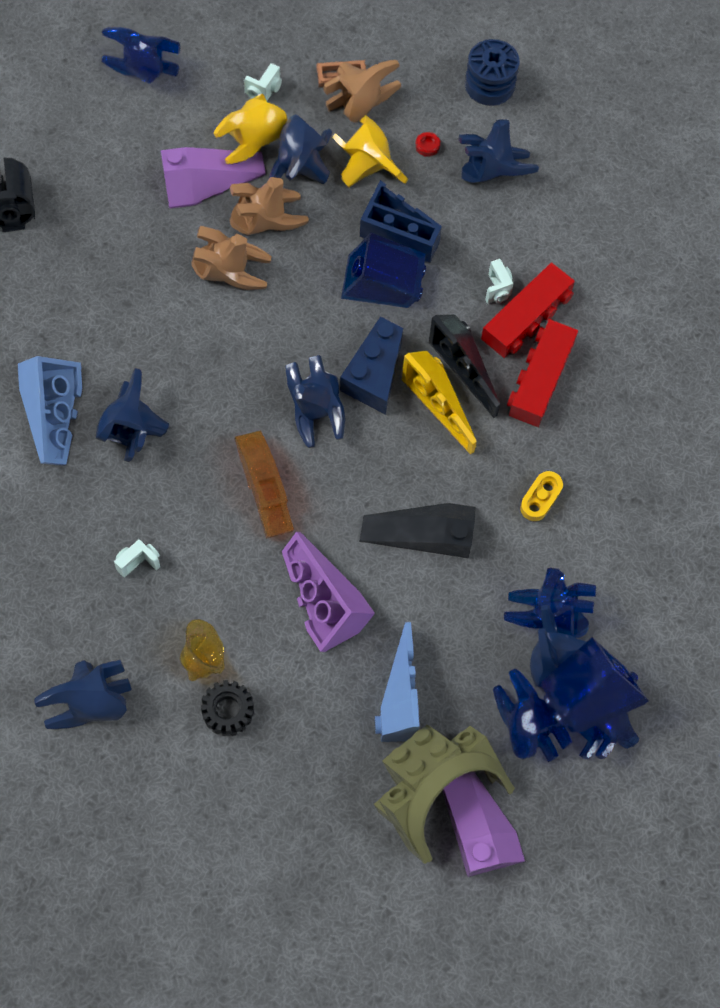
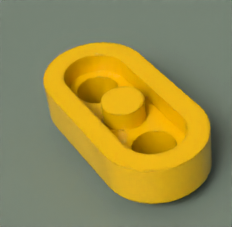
[520,471,563,521]

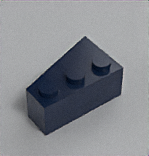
[360,180,442,263]
[340,316,403,415]

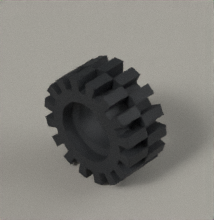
[201,680,254,736]

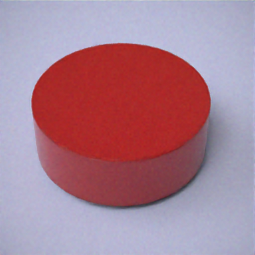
[415,132,440,157]

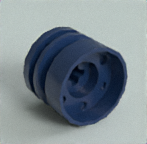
[465,39,520,106]

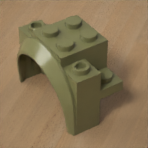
[374,724,515,864]

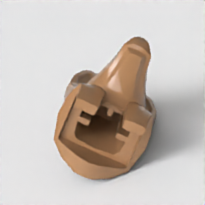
[324,60,401,123]
[230,177,309,235]
[192,226,271,290]

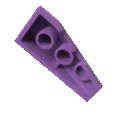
[161,147,266,209]
[282,532,375,652]
[442,771,525,877]

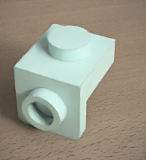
[244,63,282,101]
[485,259,513,304]
[114,540,160,578]

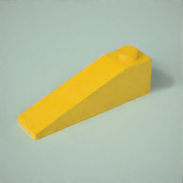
[402,351,477,455]

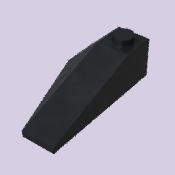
[428,314,500,418]
[359,503,476,558]

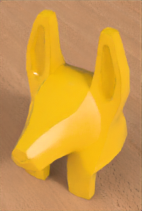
[214,94,287,164]
[333,115,408,188]

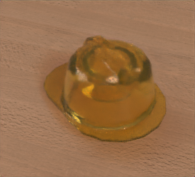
[180,619,225,681]

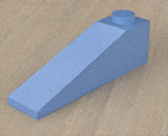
[18,356,82,465]
[375,622,419,742]

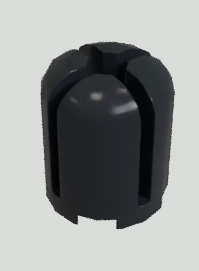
[0,157,35,232]

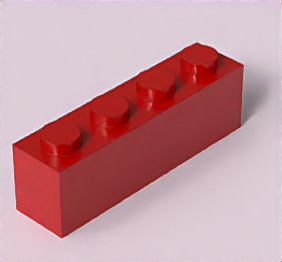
[481,262,575,358]
[507,319,579,427]

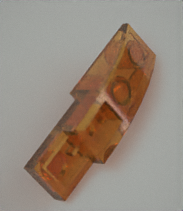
[234,430,294,539]

